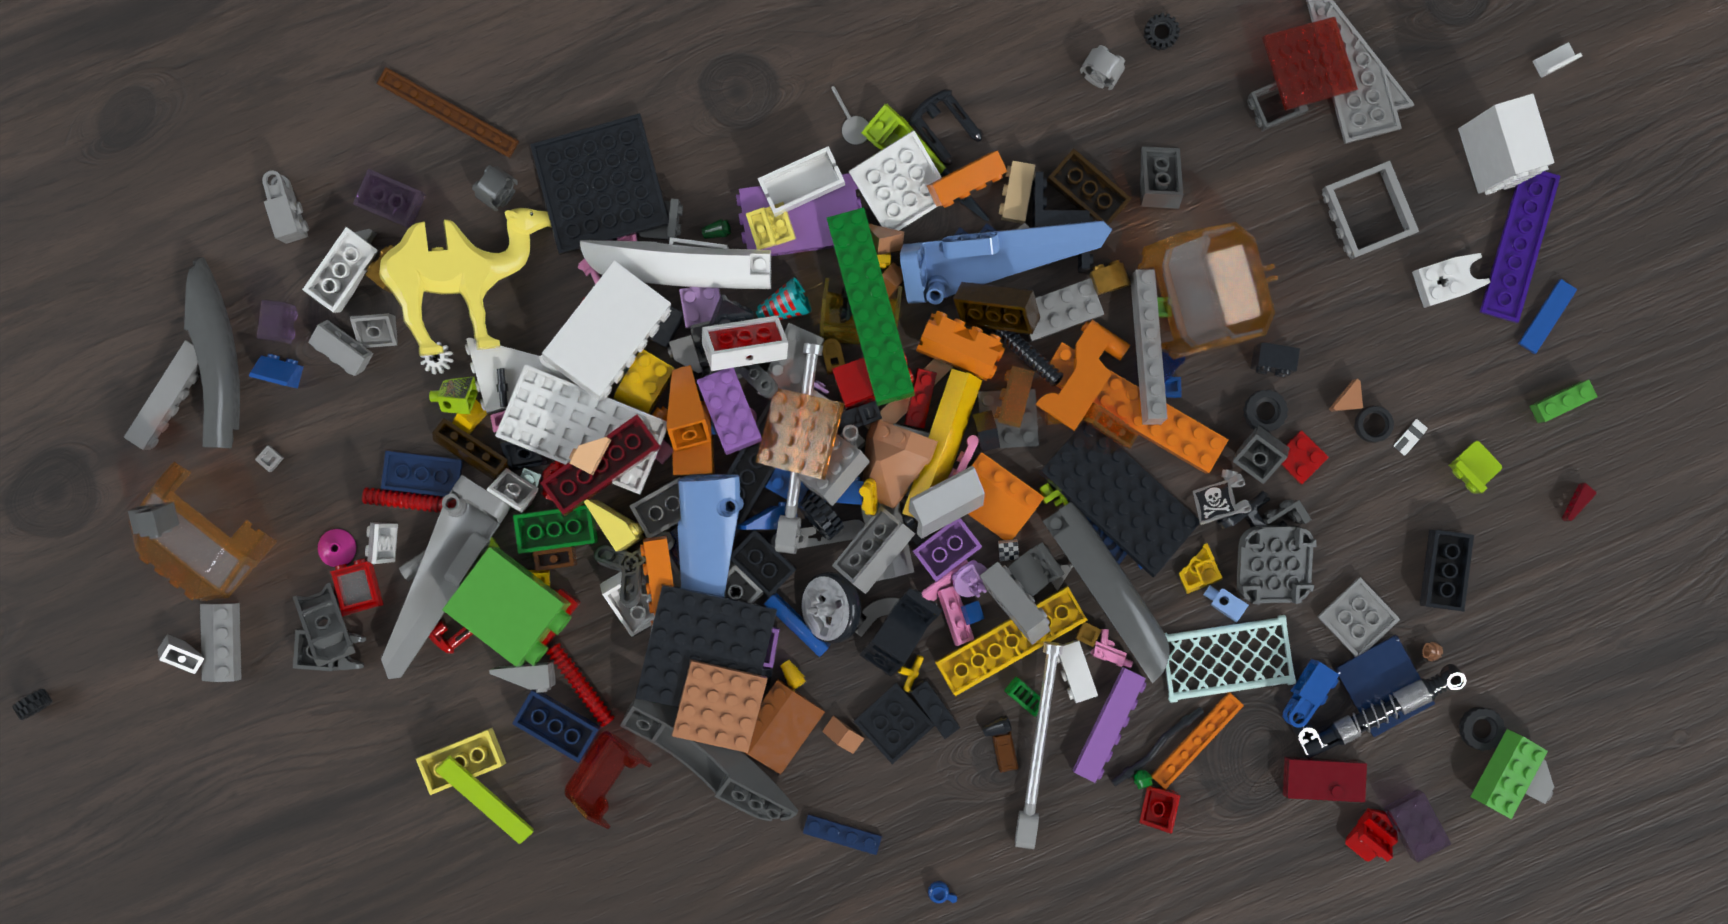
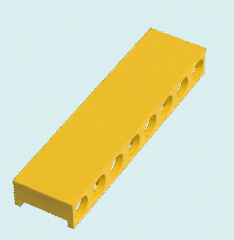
[902,369,982,518]
[935,586,1087,696]

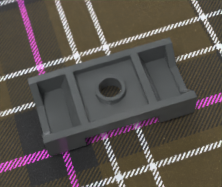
[293,583,356,667]

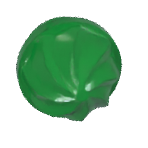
[1134,770,1153,789]

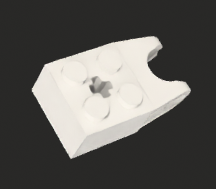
[1412,253,1490,308]

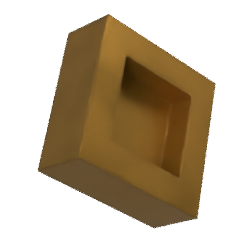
[1075,622,1101,647]

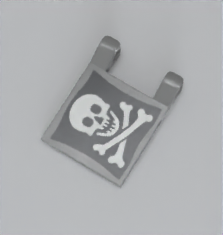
[1193,474,1251,525]

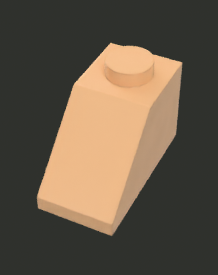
[569,437,611,475]

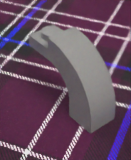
[855,597,900,637]

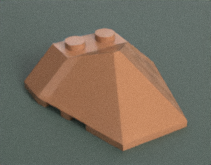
[863,420,938,509]

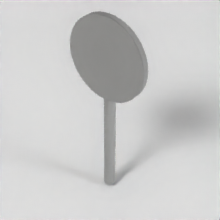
[831,86,869,145]

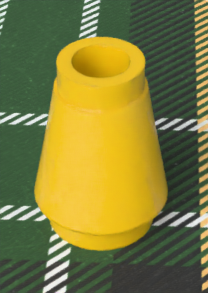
[780,660,806,690]

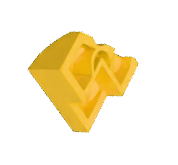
[1179,543,1222,594]

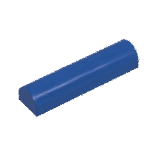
[764,593,830,657]

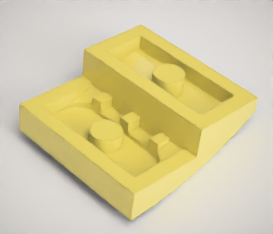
[746,202,796,250]

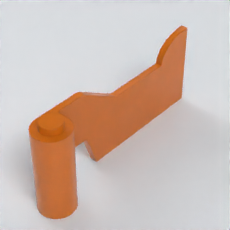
[1035,319,1130,431]

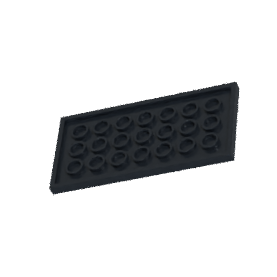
[1039,418,1200,577]

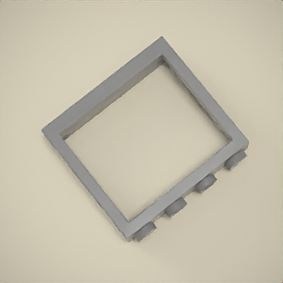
[1322,161,1419,260]

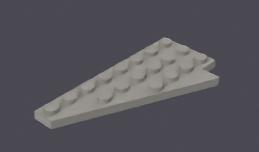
[1306,0,1414,144]

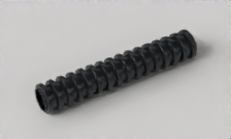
[987,328,1063,387]

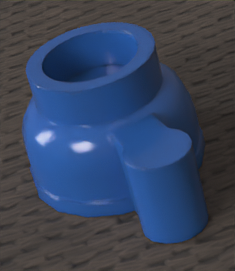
[928,881,957,903]

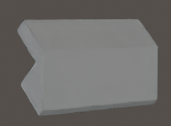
[909,466,985,539]

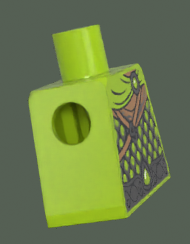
[429,377,478,414]

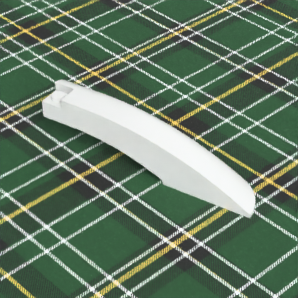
[580,240,771,289]

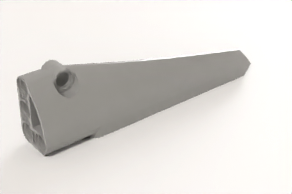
[381,475,511,679]

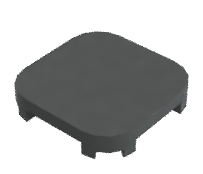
[1237,525,1317,605]

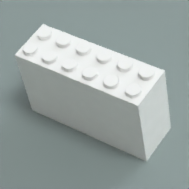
[1458,94,1554,195]
[542,260,672,401]

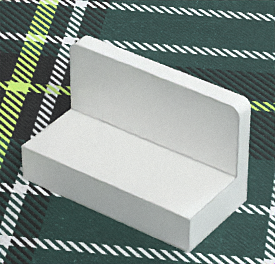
[1532,42,1582,78]

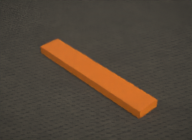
[1151,692,1244,790]

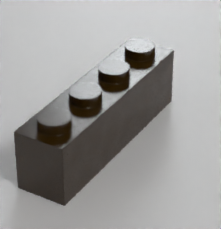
[432,418,508,481]

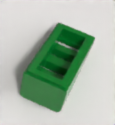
[1004,677,1040,717]

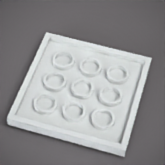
[848,130,942,231]

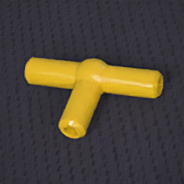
[898,655,924,692]

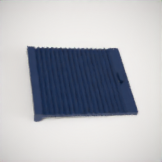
[1334,635,1435,737]

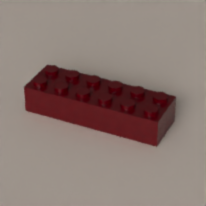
[540,414,662,516]

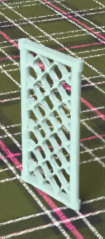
[1165,615,1296,703]

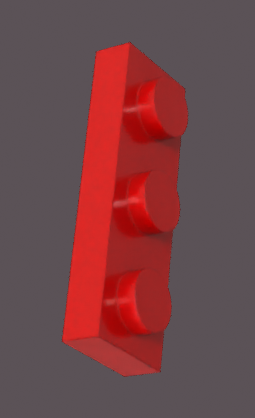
[904,368,937,428]

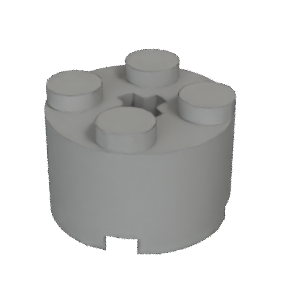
[1080,45,1125,90]

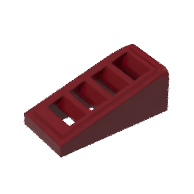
[1561,483,1597,521]

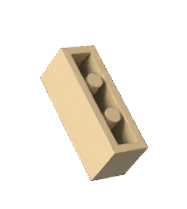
[999,161,1035,224]

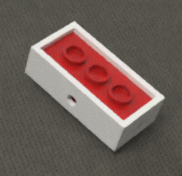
[702,316,788,371]

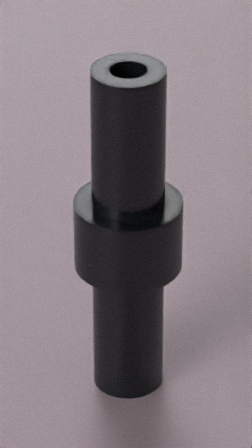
[496,368,509,407]

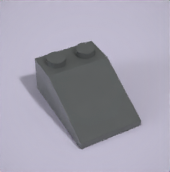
[1140,147,1183,209]

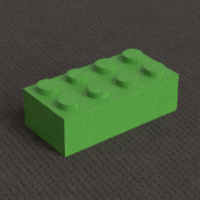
[1471,729,1548,819]

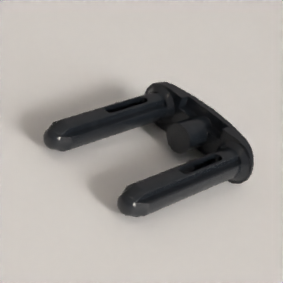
[909,89,982,165]

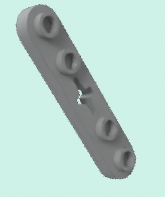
[771,520,865,549]

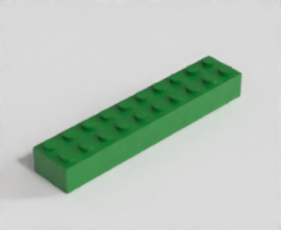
[826,208,915,406]

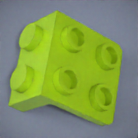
[1448,441,1502,494]

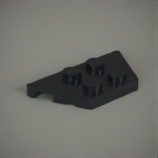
[699,294,754,353]

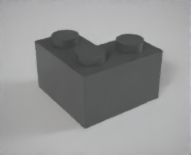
[128,502,179,539]

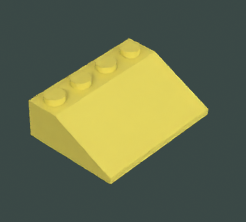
[584,499,645,551]

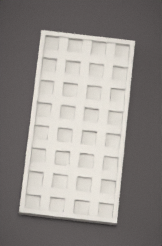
[495,364,667,494]

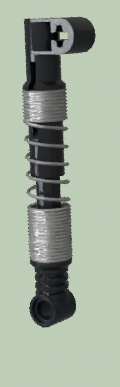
[1293,664,1466,759]

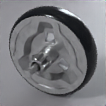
[801,572,861,644]

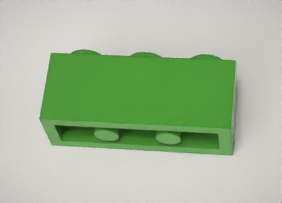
[1530,380,1597,423]

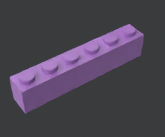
[1073,667,1147,783]

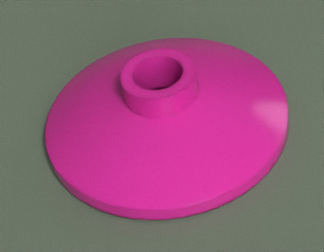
[318,529,356,567]

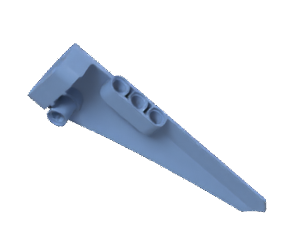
[900,221,1112,304]
[678,474,744,597]

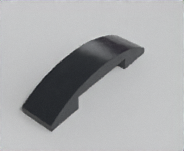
[804,400,882,447]

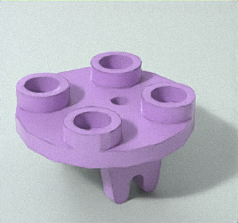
[952,560,987,598]

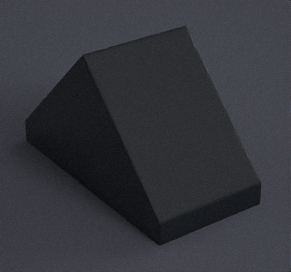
[973,410,1000,452]

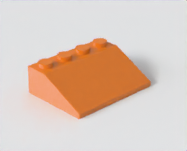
[968,452,1044,540]

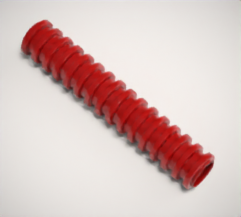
[362,487,457,513]
[546,643,615,727]

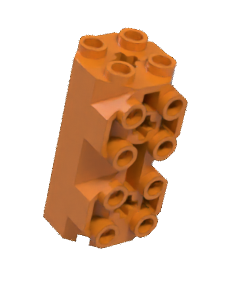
[916,311,1005,381]

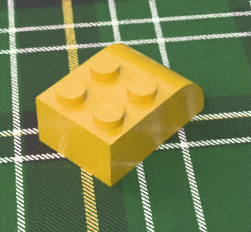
[614,350,675,414]

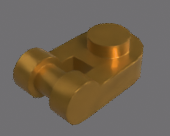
[822,339,845,375]

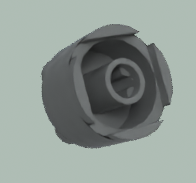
[472,165,518,211]

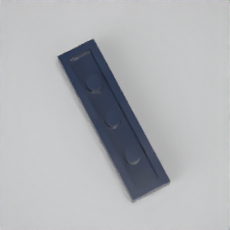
[803,814,882,855]

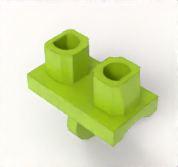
[1039,483,1069,507]

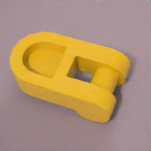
[859,478,878,515]

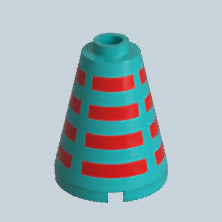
[756,278,812,320]

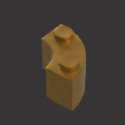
[1089,260,1131,296]

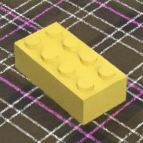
[416,728,506,795]

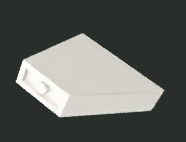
[465,338,546,414]

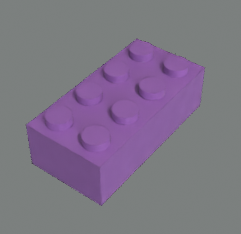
[697,368,762,455]

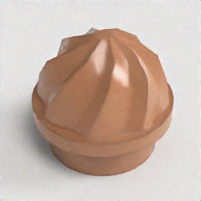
[1423,642,1443,661]

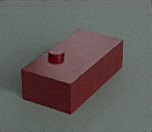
[1283,757,1367,802]

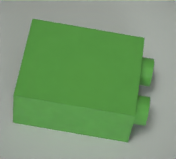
[442,547,572,667]

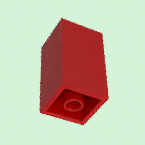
[832,350,914,410]

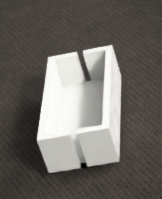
[758,146,845,217]

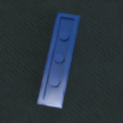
[1518,279,1577,354]

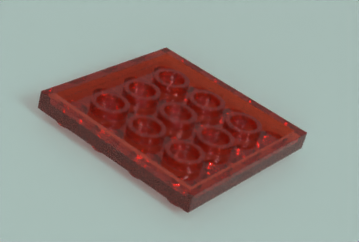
[1262,17,1358,111]

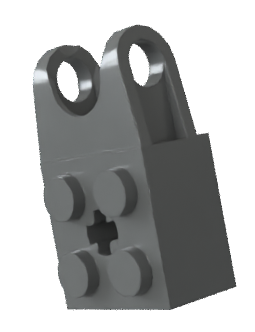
[293,627,366,671]

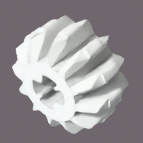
[420,342,453,374]

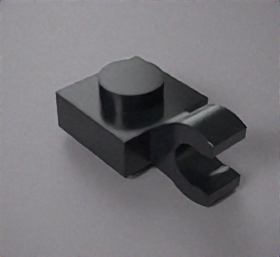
[902,515,932,547]

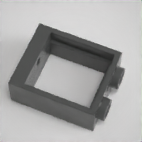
[1247,75,1308,131]

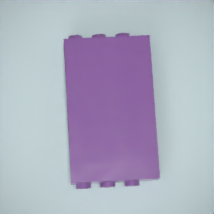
[736,174,862,257]

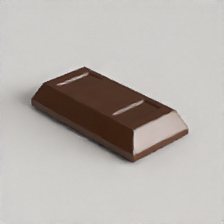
[992,731,1019,773]

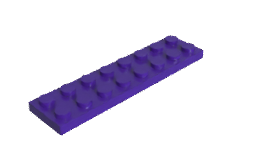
[1480,171,1560,323]

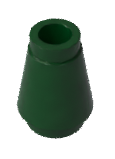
[701,219,731,239]

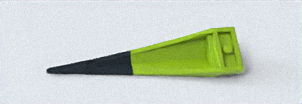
[861,104,989,221]

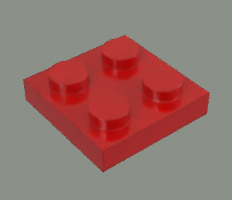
[1281,430,1329,485]

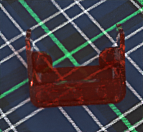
[565,731,652,829]

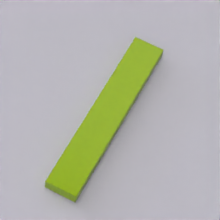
[435,755,534,844]

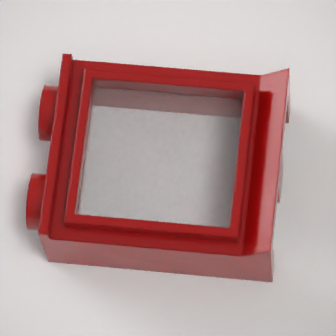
[330,558,384,616]

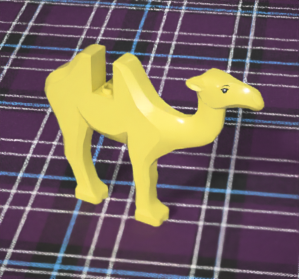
[379,208,552,356]

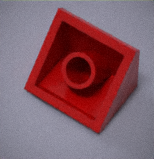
[1139,786,1181,834]

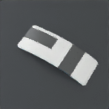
[1394,419,1428,455]

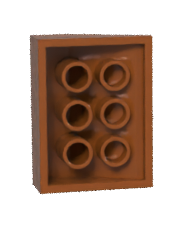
[745,678,825,775]

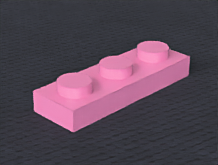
[937,586,974,646]

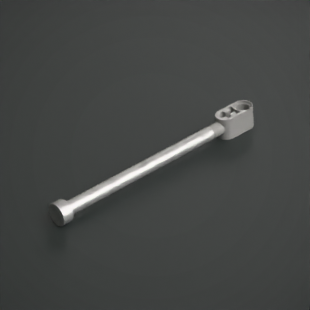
[775,343,823,554]
[1014,642,1063,849]

